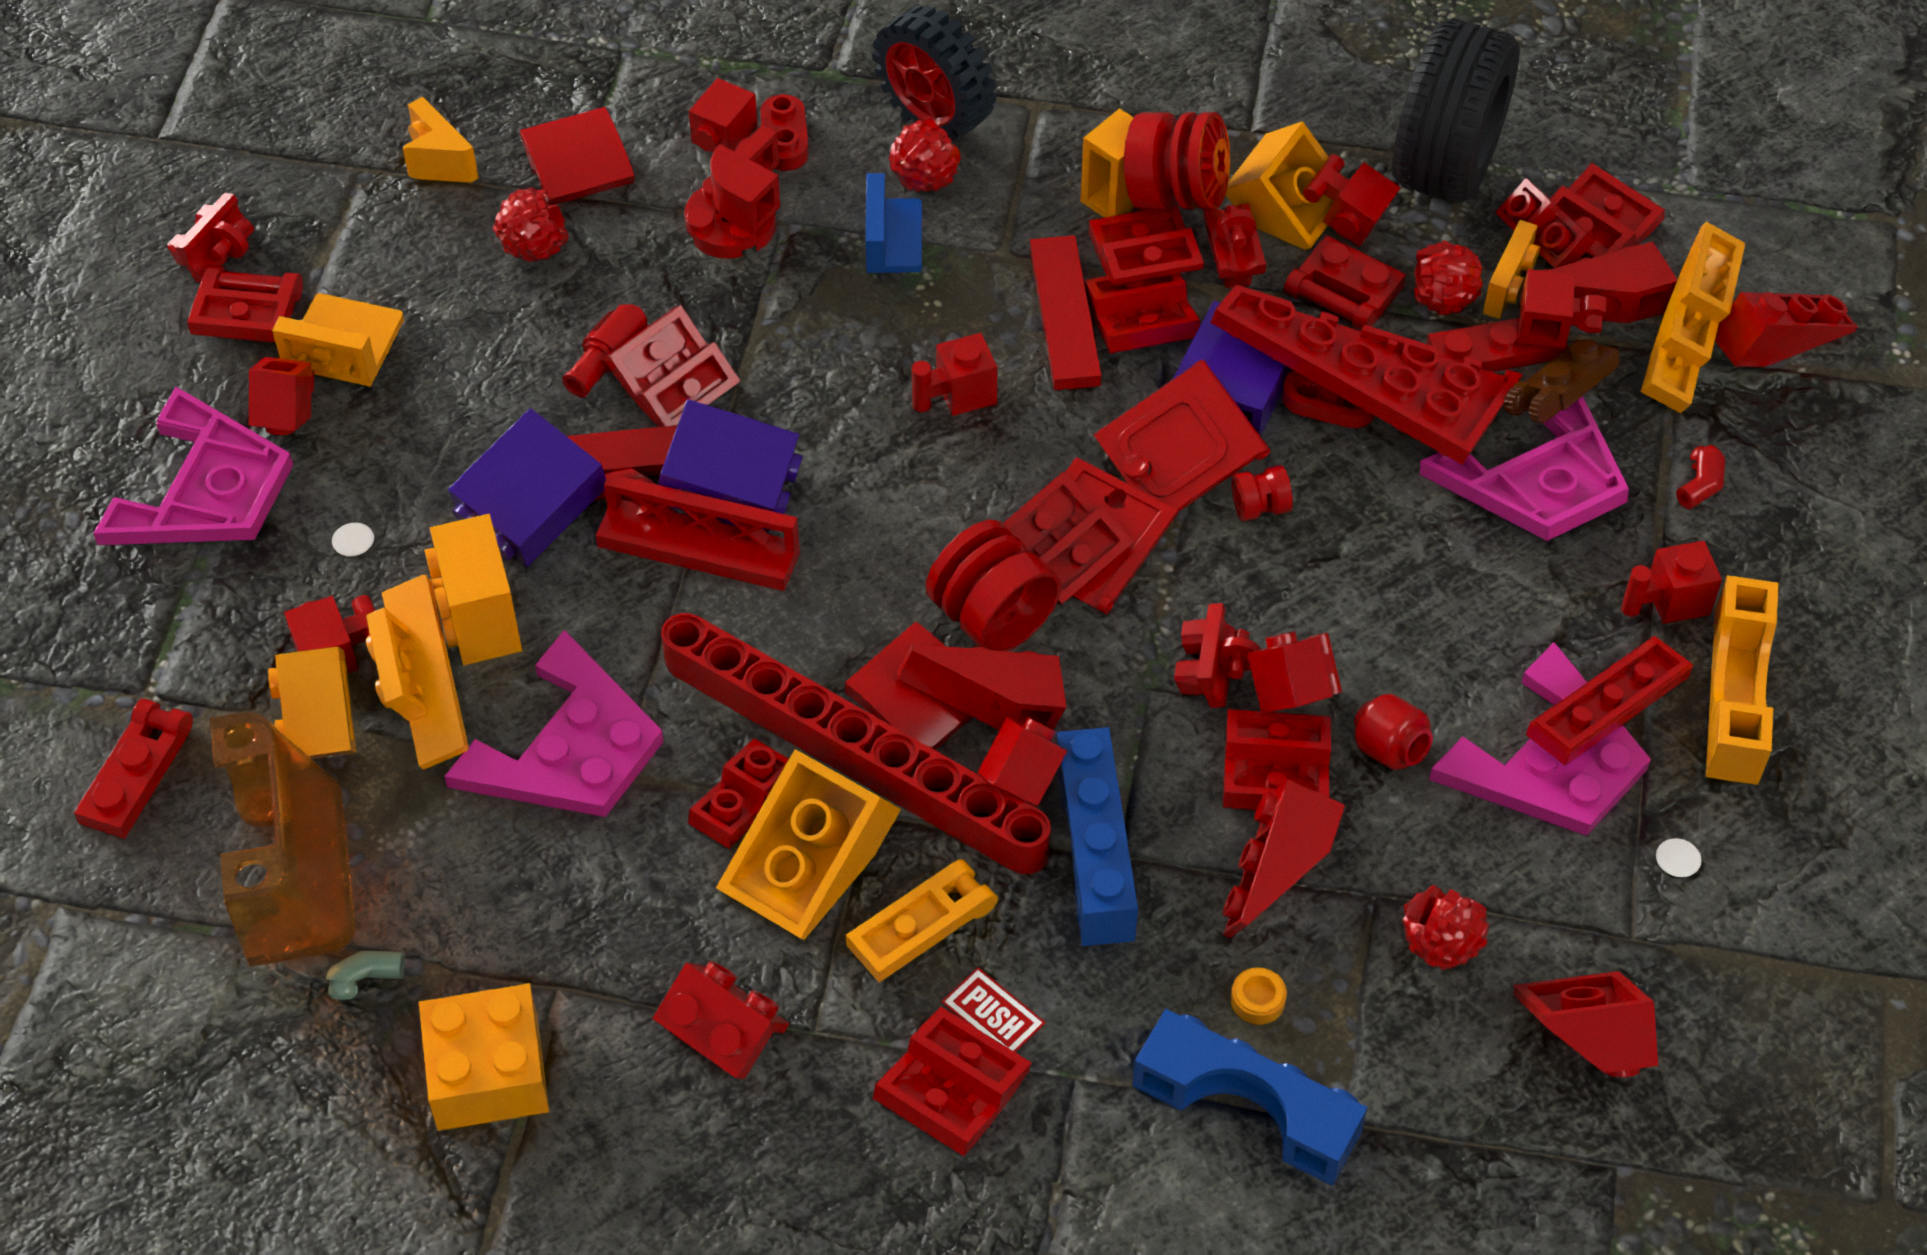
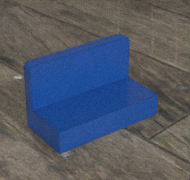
[865,173,922,273]

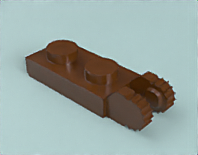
[1503,339,1619,423]

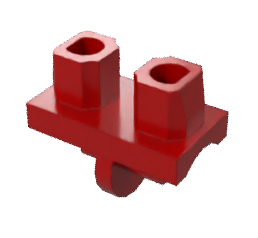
[167,193,255,283]
[1203,203,1266,288]
[1174,603,1261,708]

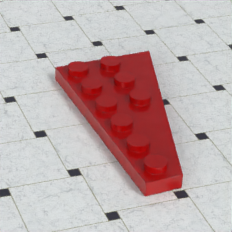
[1210,285,1523,465]

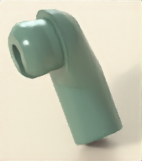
[326,951,405,1000]

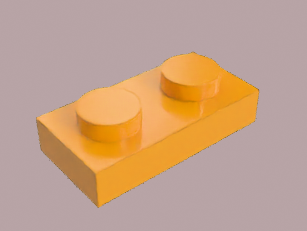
[1483,220,1540,319]

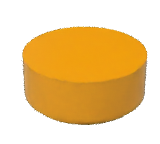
[1231,967,1287,1025]

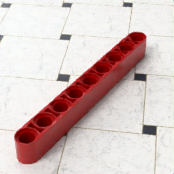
[661,613,1050,874]

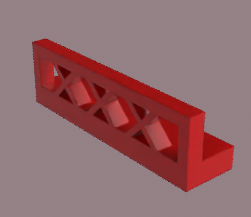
[596,473,800,591]

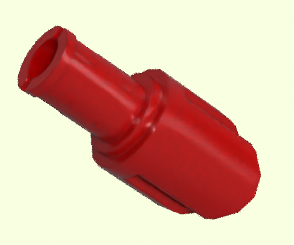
[562,304,648,398]

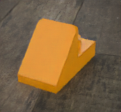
[403,97,479,183]

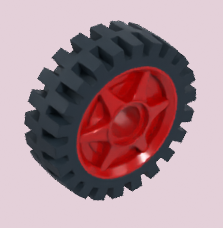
[872,5,997,141]

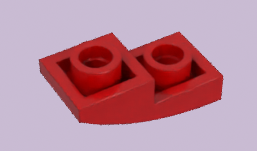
[1495,178,1596,268]
[688,738,789,849]

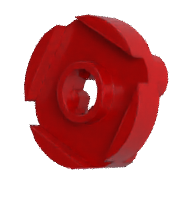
[684,176,777,259]

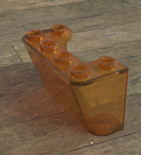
[210,712,356,967]

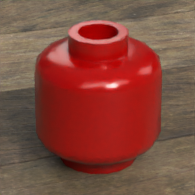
[1354,694,1433,770]

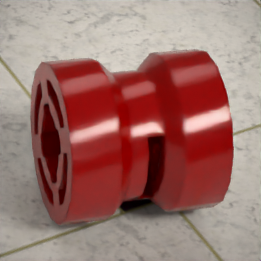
[1231,465,1293,522]

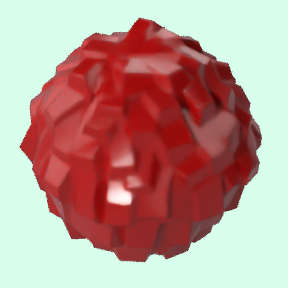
[889,118,961,193]
[493,187,569,262]
[1414,240,1483,316]
[1402,885,1490,970]

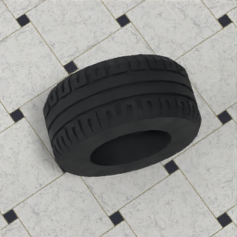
[1392,18,1520,203]

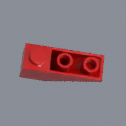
[1519,241,1678,324]
[1715,292,1858,367]
[897,643,1067,731]
[1222,780,1345,939]

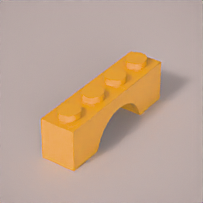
[1706,575,1778,785]

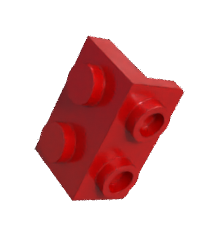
[652,961,790,1079]

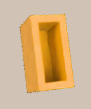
[1080,108,1135,218]
[268,647,357,761]

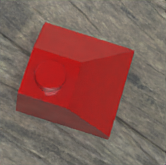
[1513,971,1658,1077]

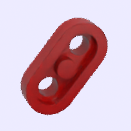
[760,94,809,171]
[1282,370,1375,428]

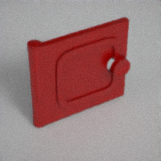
[1093,360,1271,512]
[1065,457,1178,614]

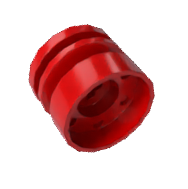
[1124,112,1230,210]
[926,519,1061,652]

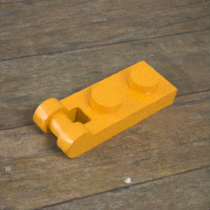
[846,859,998,983]

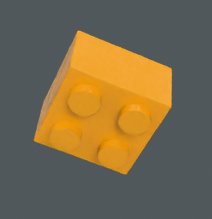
[424,513,523,666]
[419,983,549,1131]

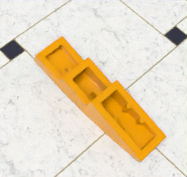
[1641,222,1746,413]

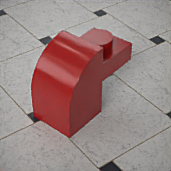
[710,124,780,235]

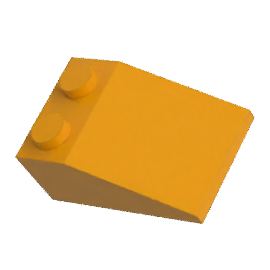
[716,749,901,940]

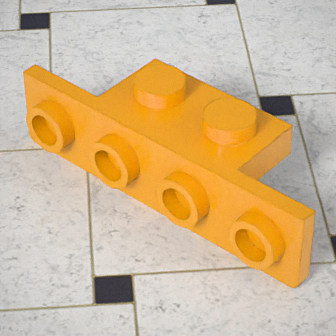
[366,575,469,770]

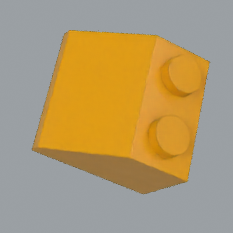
[1226,121,1342,250]

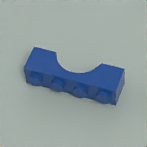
[1056,727,1138,946]
[1132,1008,1368,1186]

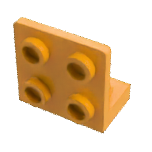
[272,293,404,387]

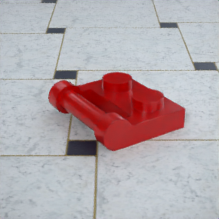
[1283,235,1406,331]
[187,265,303,342]

